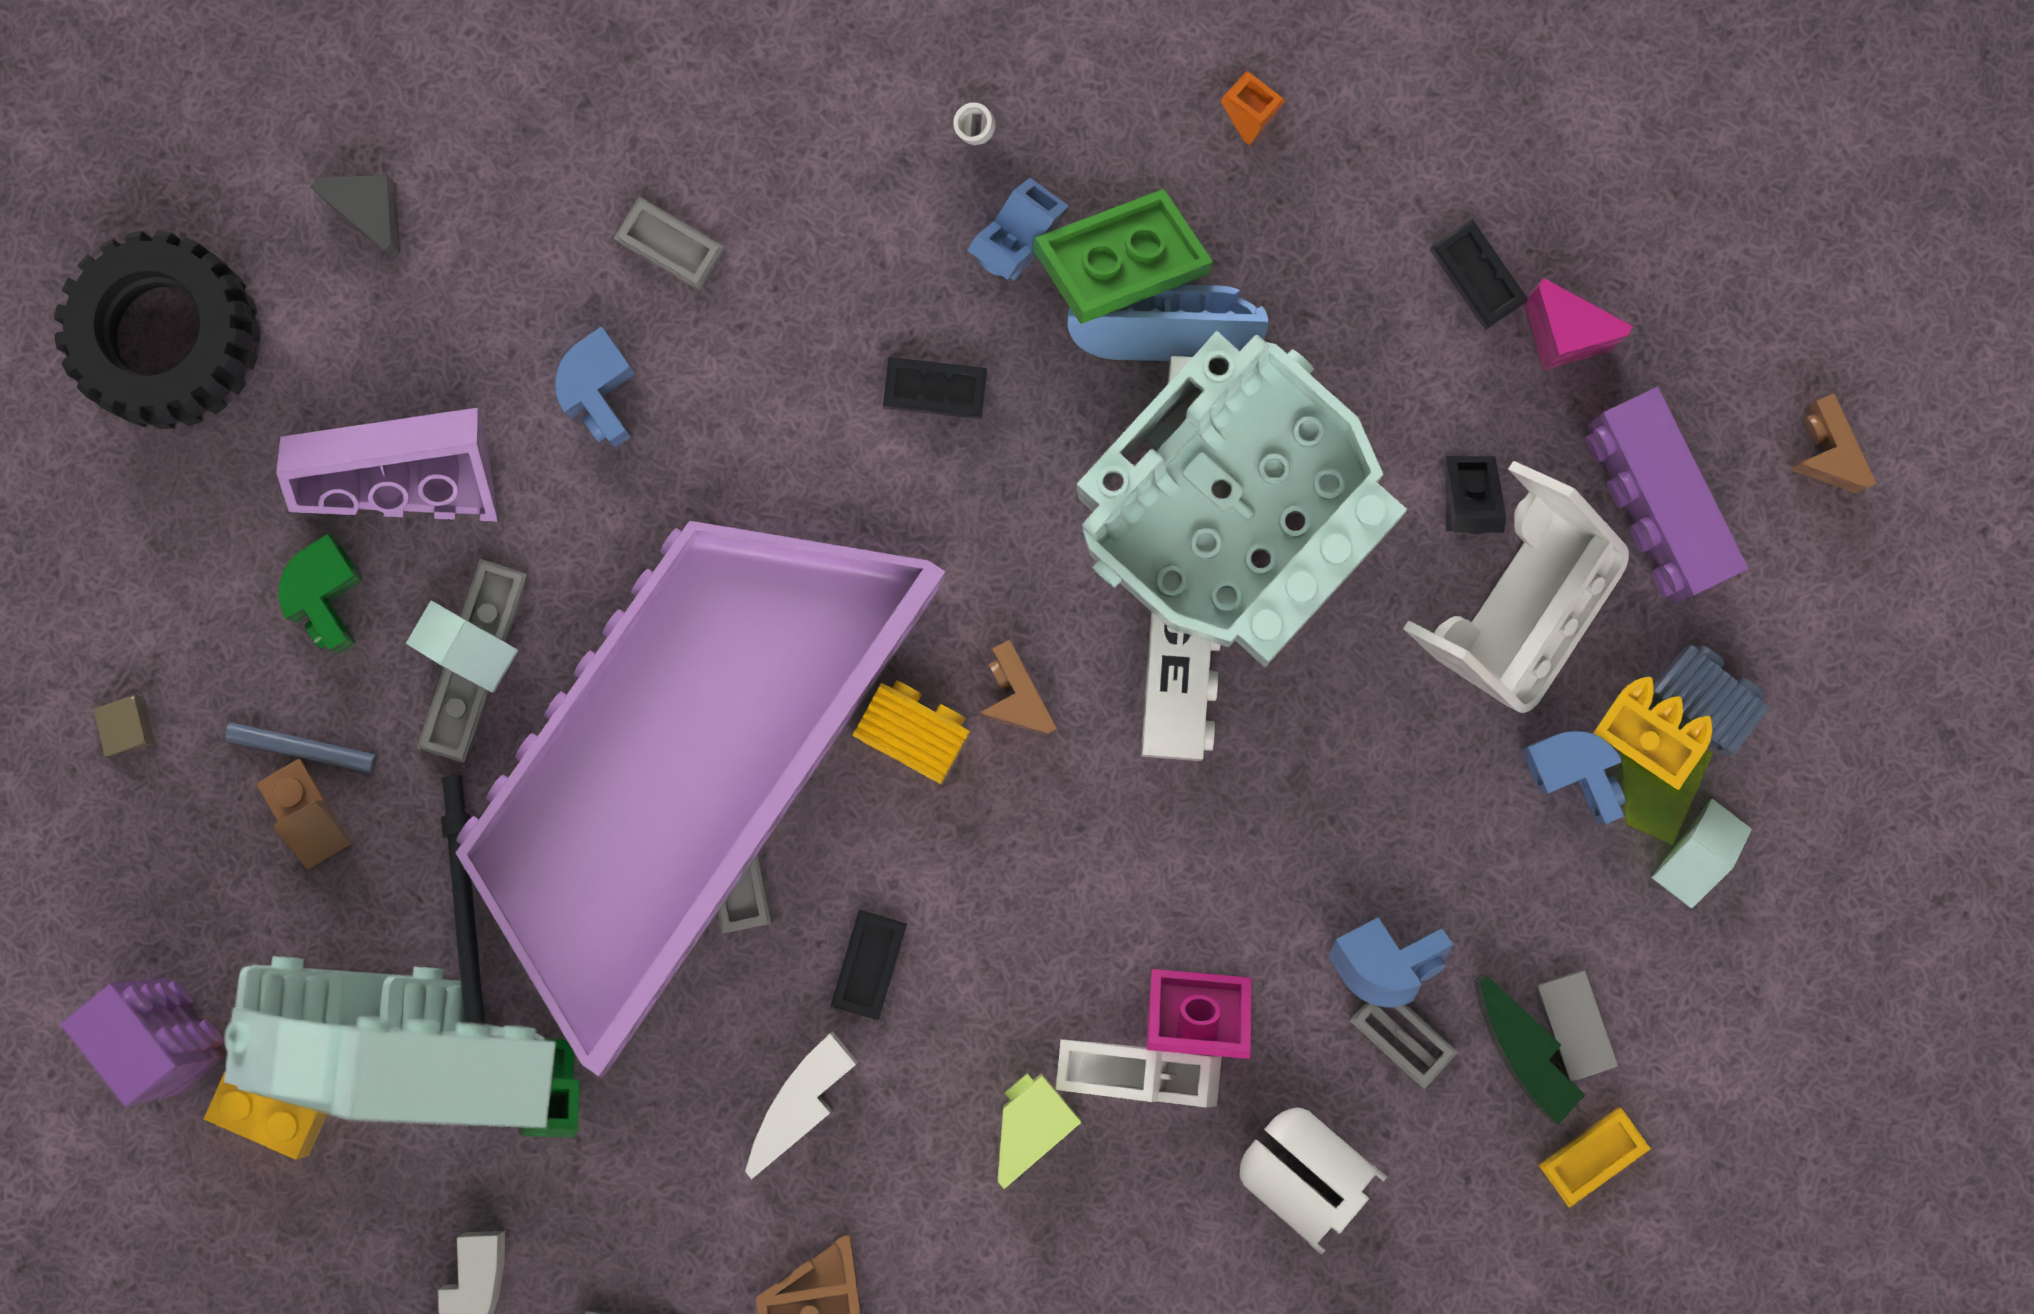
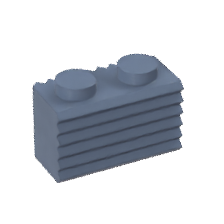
[1653,645,1770,757]

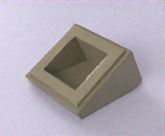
[93,695,155,757]

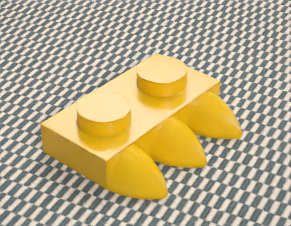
[1593,676,1713,790]

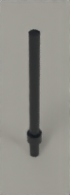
[441,775,485,1025]

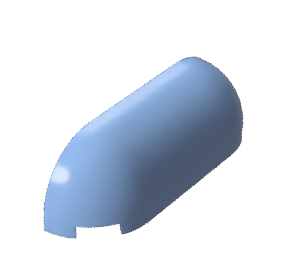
[1068,284,1268,361]

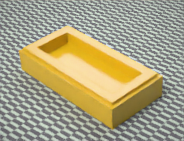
[1538,1107,1651,1208]

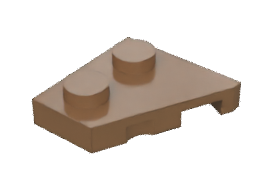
[756,1235,862,1314]

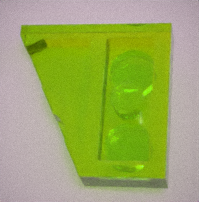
[1621,750,1713,846]

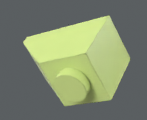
[998,1073,1082,1189]

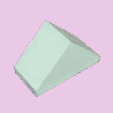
[406,600,519,693]
[1651,799,1752,908]

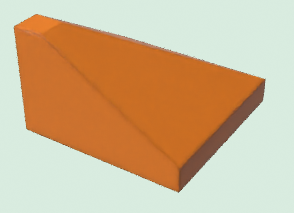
[1220,71,1286,146]

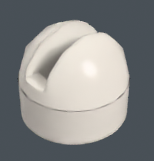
[953,103,996,145]

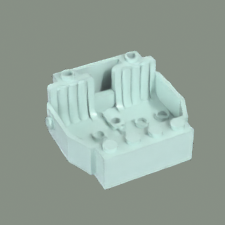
[1077,331,1407,668]
[224,956,555,1128]

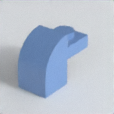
[967,178,1070,281]
[555,326,635,448]
[1521,731,1625,825]
[1328,917,1453,1007]

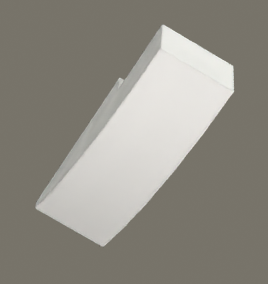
[745,1031,858,1179]
[1055,1039,1222,1107]
[438,1231,505,1314]

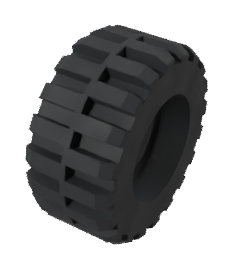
[54,231,260,429]

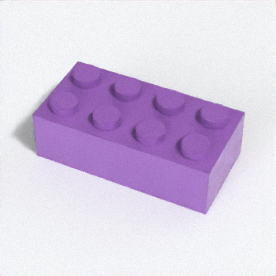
[1585,386,1749,604]
[60,978,227,1107]

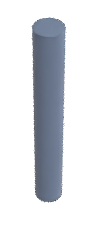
[225,722,377,774]

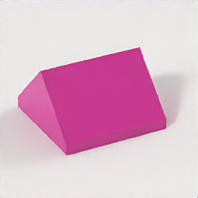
[1524,278,1633,370]
[1145,969,1251,1059]

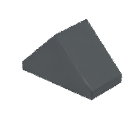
[310,174,400,260]

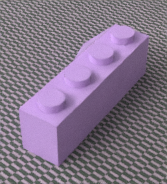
[276,408,498,522]

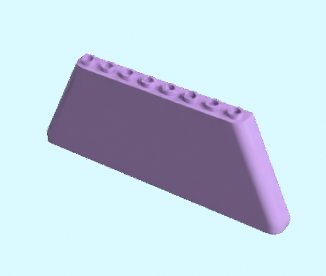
[456,521,945,1077]

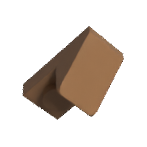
[1790,393,1877,494]
[980,640,1057,735]
[256,758,352,870]

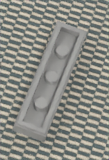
[417,559,529,764]

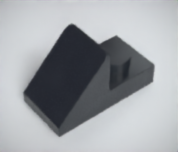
[1446,456,1506,535]

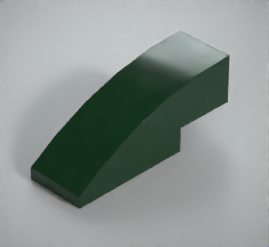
[1474,974,1585,1125]

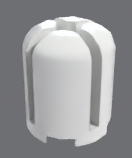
[1240,1107,1387,1255]

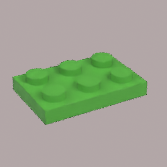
[1033,189,1213,324]

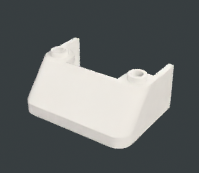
[1403,461,1629,713]

